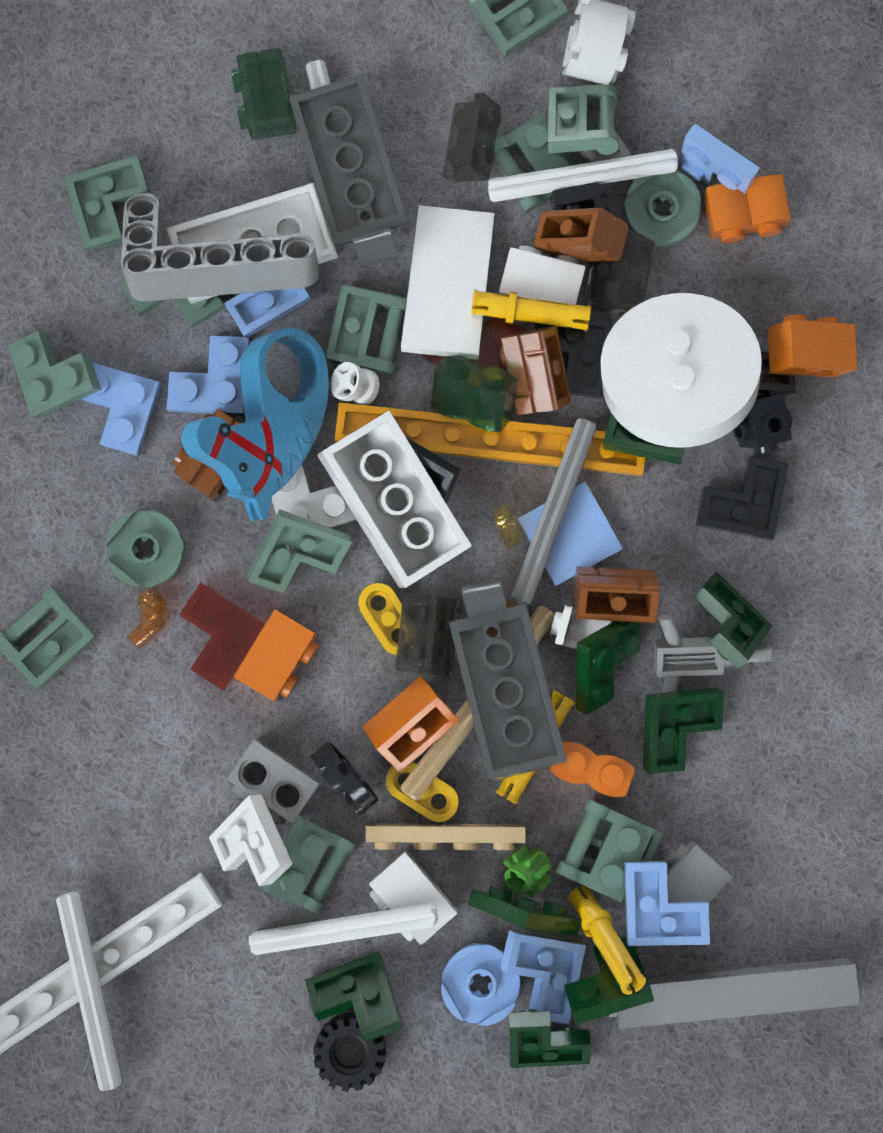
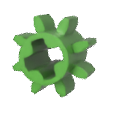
[503,845,553,898]

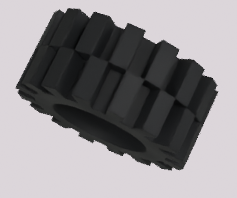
[313,1012,386,1092]

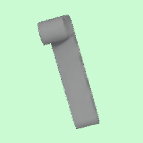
[121,193,320,302]

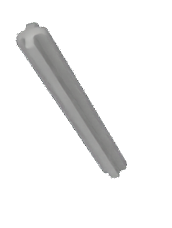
[512,418,596,605]

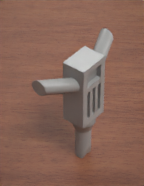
[654,614,772,693]

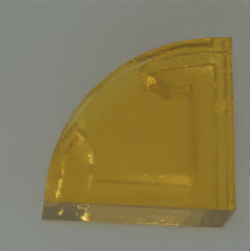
[493,504,521,548]

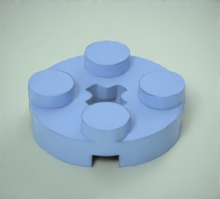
[441,943,520,1026]

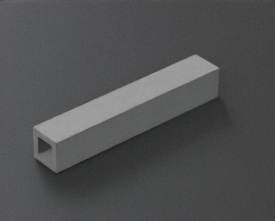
[608,958,860,1029]

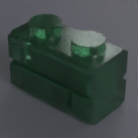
[231,48,296,140]

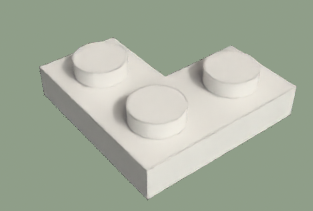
[272,464,357,528]
[209,794,292,886]

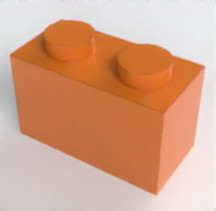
[768,314,858,377]
[234,609,319,701]
[362,676,460,773]

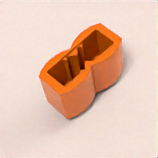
[703,174,791,244]
[548,741,635,797]

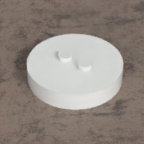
[601,293,762,448]

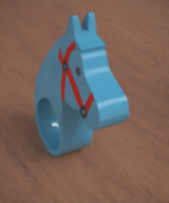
[181,328,329,521]

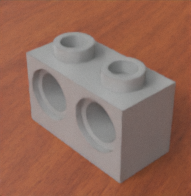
[227,738,322,825]

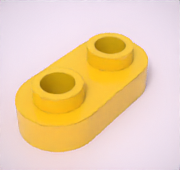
[358,583,419,655]
[386,762,458,822]

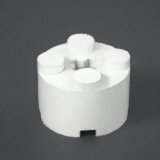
[562,0,636,85]

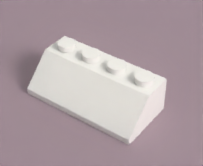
[317,411,472,588]

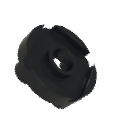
[310,741,379,816]

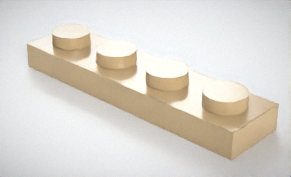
[366,823,525,850]

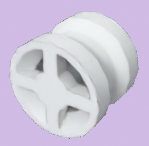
[330,362,380,405]

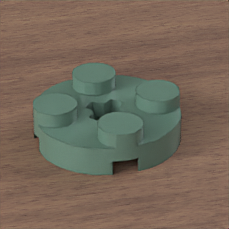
[623,171,701,248]
[106,510,186,588]

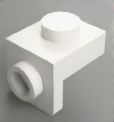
[550,605,612,649]

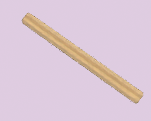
[401,605,555,801]

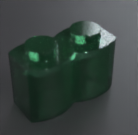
[431,355,517,432]

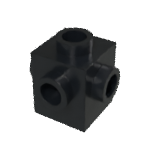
[733,393,792,454]

